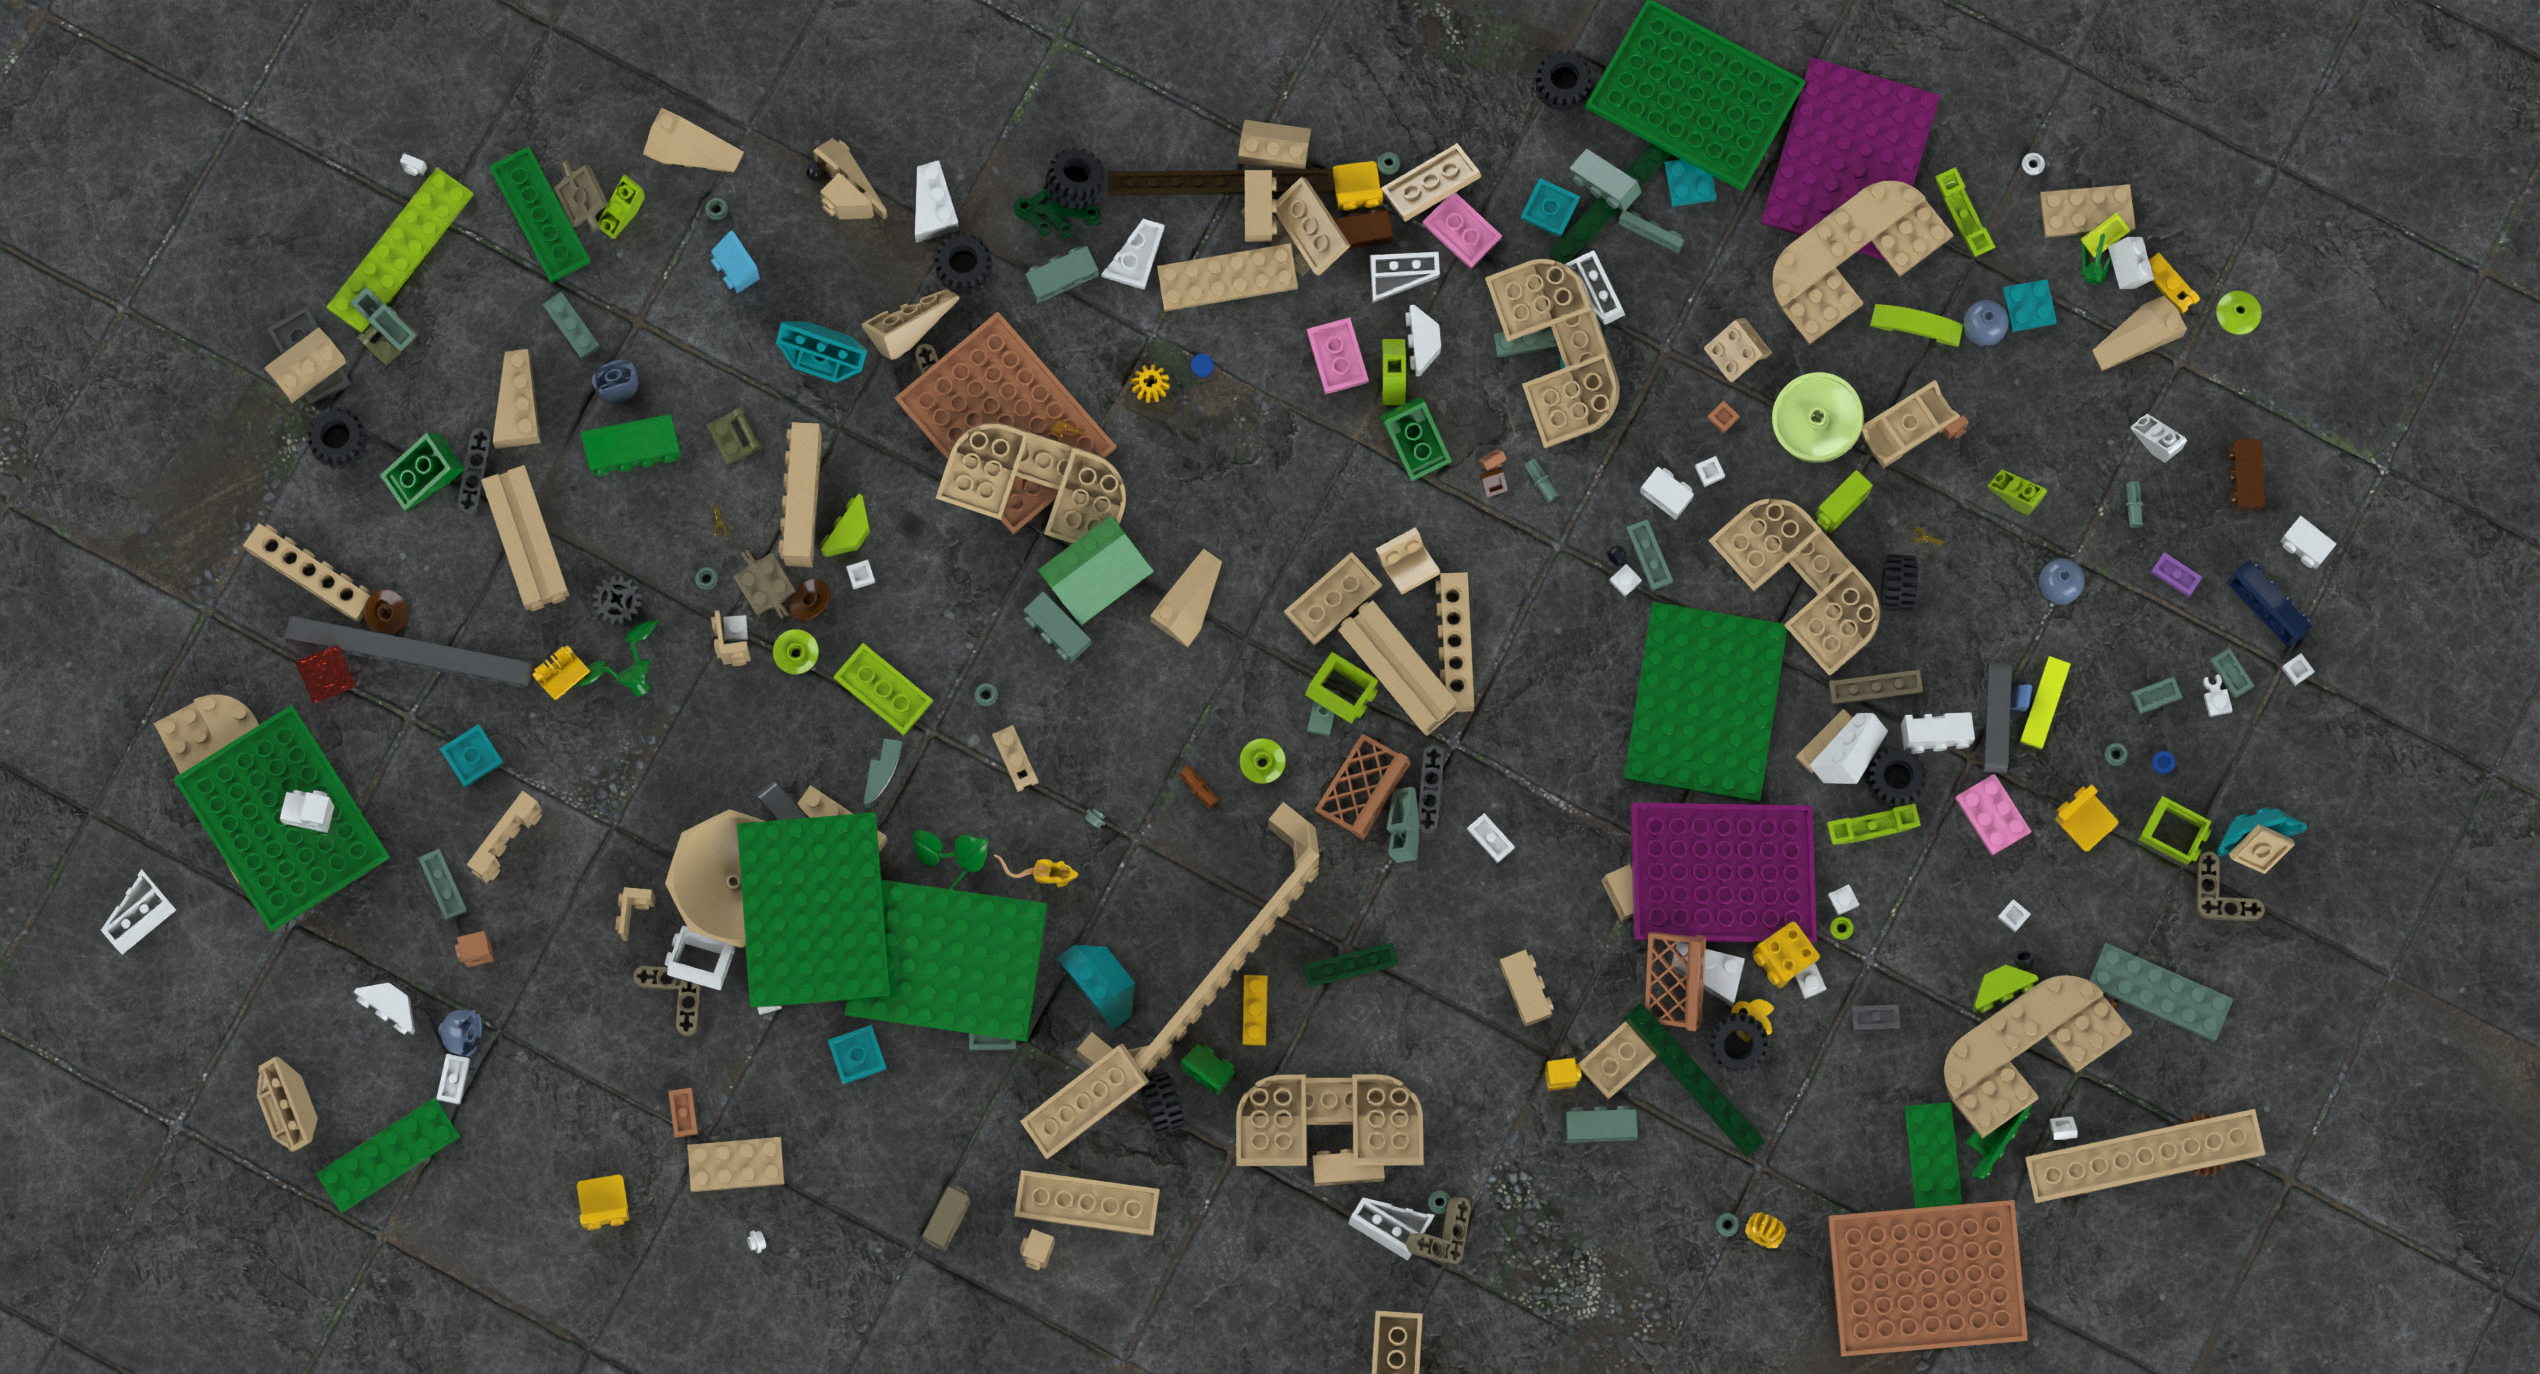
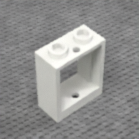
[665,926,735,991]

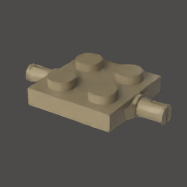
[554,160,608,232]
[733,550,796,619]

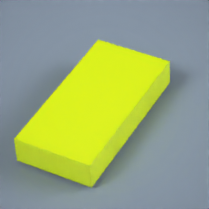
[2080,212,2131,258]

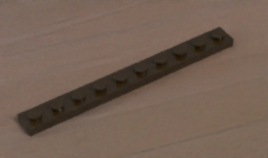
[1108,169,1333,196]

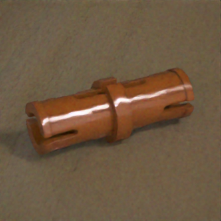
[1178,765,1220,809]

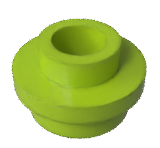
[1830,917,1854,940]

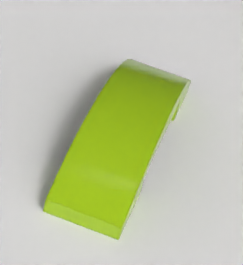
[1935,167,1995,257]
[1870,304,1963,347]
[1827,804,1921,845]

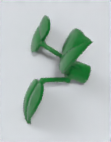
[572,619,659,697]
[912,830,989,890]

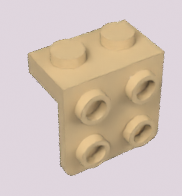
[711,610,751,666]

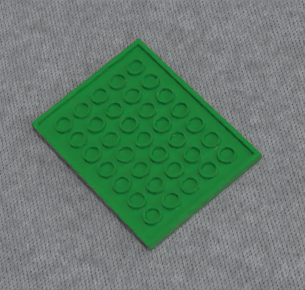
[1585,0,1806,192]
[1623,602,1787,803]
[173,705,390,933]
[737,812,890,1008]
[845,880,1048,1042]

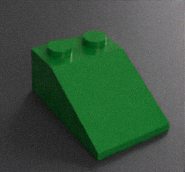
[1379,397,1452,482]
[380,433,465,511]

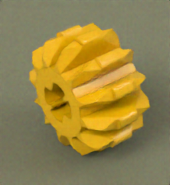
[1131,364,1170,403]
[1745,1212,1786,1248]

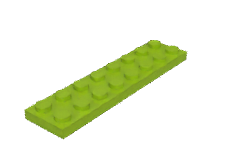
[326,167,474,334]

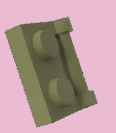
[356,306,418,366]
[707,407,763,466]

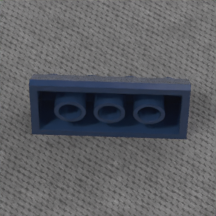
[2226,560,2313,649]

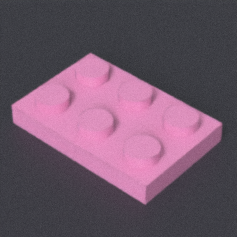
[1422,192,1502,269]
[1306,317,1369,394]
[1955,773,2031,856]

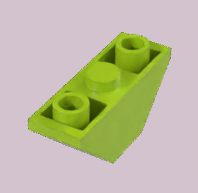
[598,175,645,239]
[1382,339,1406,406]
[1987,470,2047,515]
[820,494,870,557]
[1972,965,2039,1013]

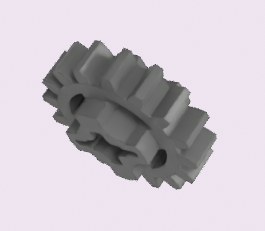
[592,576,642,626]

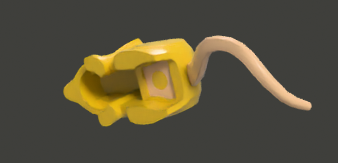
[994,854,1078,887]

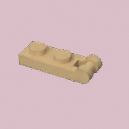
[992,725,1039,792]

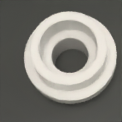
[2022,153,2045,175]
[747,1230,766,1254]

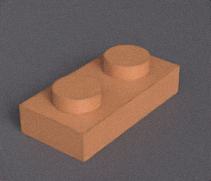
[668,1088,698,1138]

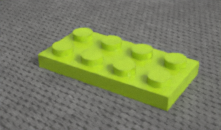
[833,643,933,736]

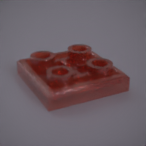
[295,644,356,703]

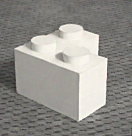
[280,790,334,833]

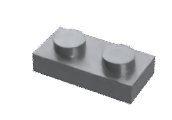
[1852,1005,1900,1031]

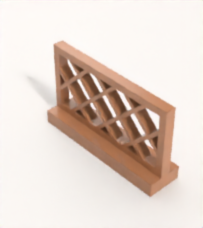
[1315,734,1411,840]
[1645,932,1706,1031]

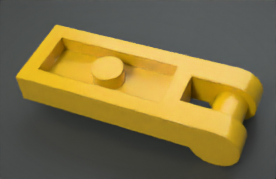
[2149,253,2200,314]

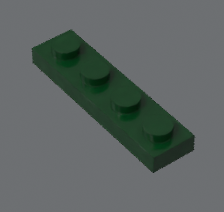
[1303,942,1398,988]

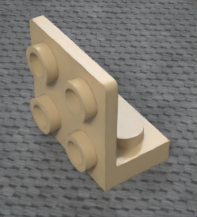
[1704,318,1772,382]
[1376,528,1440,594]
[616,887,656,941]

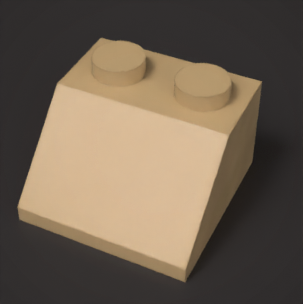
[820,173,874,219]

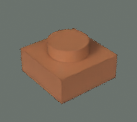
[1707,401,1740,434]
[1943,415,1969,440]
[1478,449,1507,471]

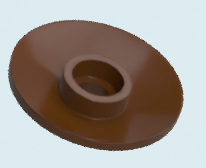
[789,579,830,620]
[364,590,407,635]

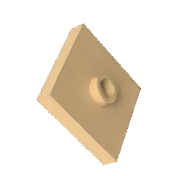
[2229,824,2295,874]

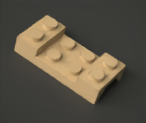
[1860,380,1960,468]
[466,791,542,884]

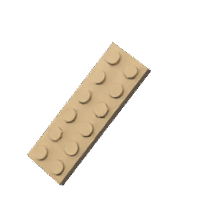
[1157,243,1298,311]
[1020,1044,1149,1159]
[1014,1170,1160,1236]

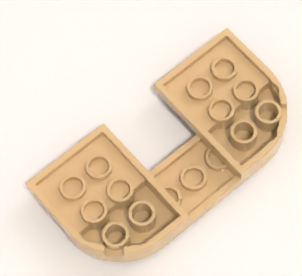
[1772,181,1953,345]
[1485,259,1620,448]
[936,422,1126,543]
[1708,499,1880,676]
[154,695,260,884]
[1944,975,2132,1138]
[1236,1074,1424,1166]

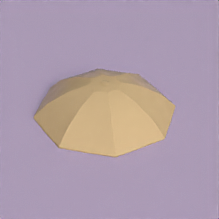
[665,809,764,948]

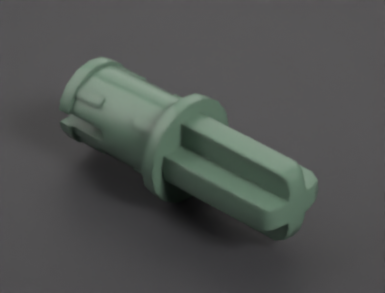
[1525,459,1560,503]
[2125,481,2144,527]

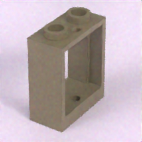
[922,1186,971,1252]

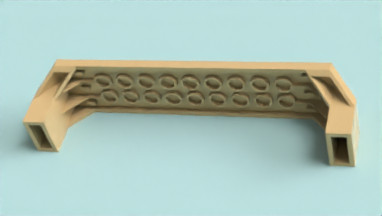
[1077,802,1319,1077]

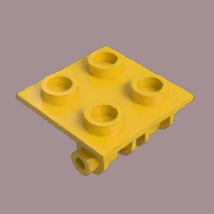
[532,645,590,700]

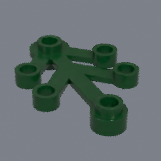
[1013,184,1101,239]

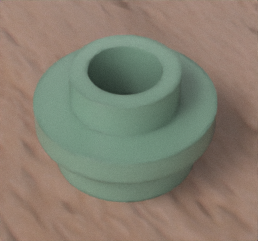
[1377,152,1400,175]
[705,198,728,221]
[695,567,718,590]
[975,683,998,706]
[2105,743,2128,766]
[1085,808,1107,828]
[1428,1191,1451,1214]
[1716,1213,1740,1237]

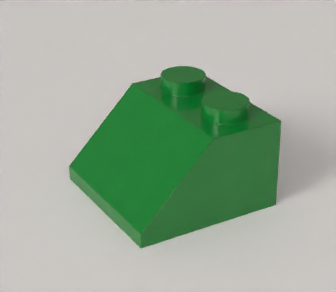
[1181,1044,1235,1096]

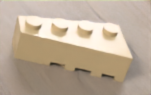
[493,349,541,449]
[797,785,887,853]

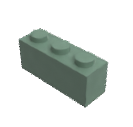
[1569,149,1641,212]
[1025,246,1099,303]
[1024,592,1091,663]
[1565,1106,1638,1143]

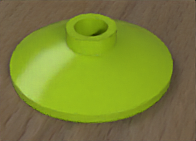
[2216,291,2262,335]
[773,629,819,675]
[1240,738,1286,784]

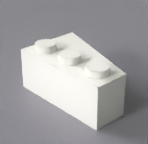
[915,160,959,243]
[1565,250,1625,325]
[1370,252,1440,303]
[1809,713,1888,784]
[1901,713,1975,754]
[101,869,176,955]
[1671,942,1745,1007]
[1348,1198,1435,1260]

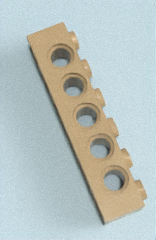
[243,523,372,624]
[1435,572,1474,712]

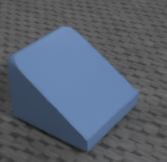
[2010,684,2032,712]

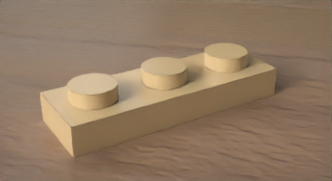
[1795,709,1853,774]

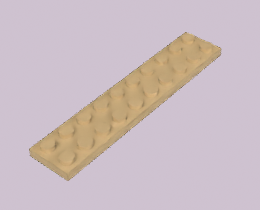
[2025,1109,2265,1204]

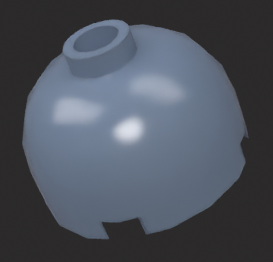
[1963,300,2009,346]
[592,360,639,404]
[2038,558,2085,605]
[439,1009,482,1056]

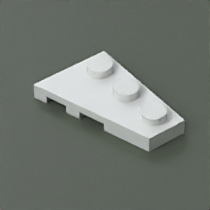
[1101,219,1165,290]

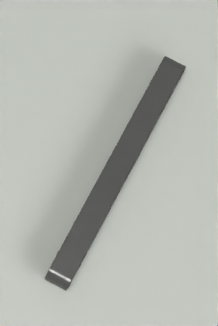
[284,617,533,688]

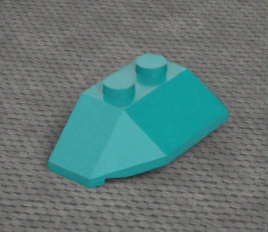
[776,321,868,383]
[2215,807,2307,857]
[1056,945,1135,1031]

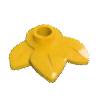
[1731,999,1774,1042]

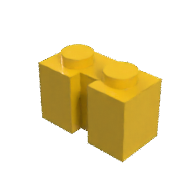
[1545,1058,1581,1091]

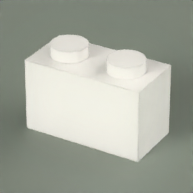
[2108,237,2154,289]
[1640,467,1694,520]
[2280,516,2336,569]

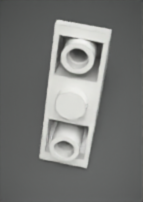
[1405,305,1441,376]
[2130,414,2187,462]
[354,983,415,1035]

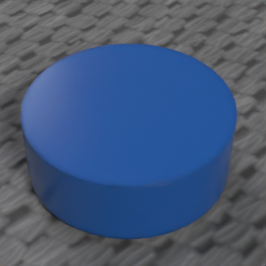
[1191,354,1214,378]
[2151,751,2175,775]

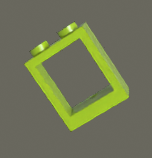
[1814,470,1873,534]
[1305,652,1379,724]
[2138,796,2212,866]

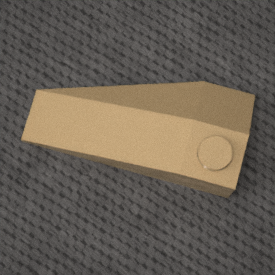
[643,108,744,173]
[814,138,888,220]
[862,289,959,360]
[2092,296,2187,371]
[1150,549,1222,648]

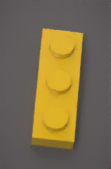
[1243,975,1267,1046]

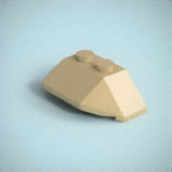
[257,1056,318,1152]

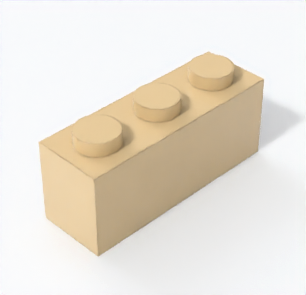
[1245,170,1277,242]
[1499,950,1554,1027]
[1312,1149,1385,1187]

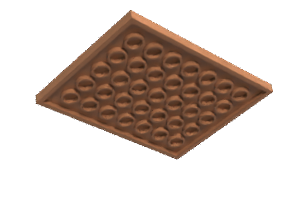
[894,312,1117,535]
[1828,1200,2028,1356]

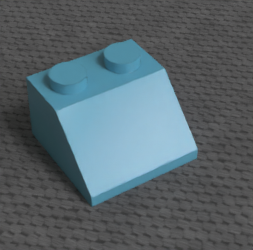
[711,230,760,293]

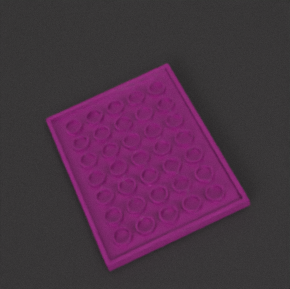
[1760,57,1940,261]
[1630,803,1817,943]

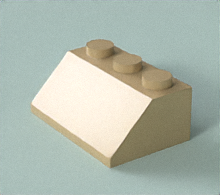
[1238,120,1311,169]
[264,327,347,403]

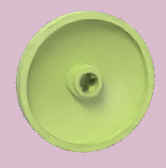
[1772,372,1864,463]

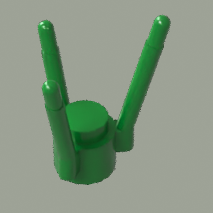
[2081,234,2120,284]

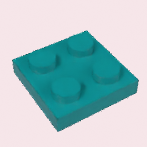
[1664,159,1716,207]
[1520,178,1580,238]
[2002,279,2057,332]
[440,724,504,788]
[828,1025,887,1085]

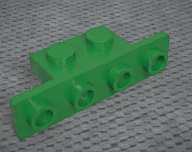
[1966,1104,2033,1180]

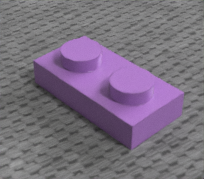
[2151,552,2202,597]

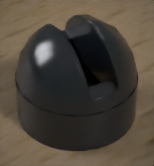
[806,161,826,181]
[1606,545,1627,566]
[2015,951,2034,971]

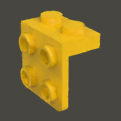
[1333,161,1383,211]
[2055,785,2118,852]
[1752,922,1820,989]
[577,1175,630,1230]

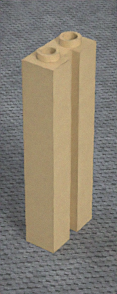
[481,465,570,611]
[1338,601,1462,736]

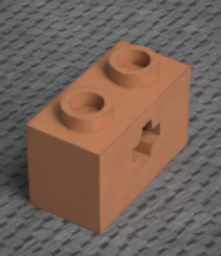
[455,931,495,968]

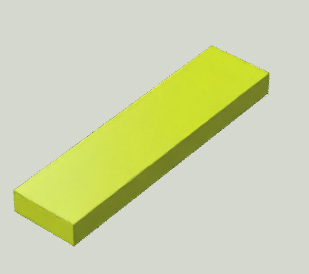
[2020,656,2071,750]

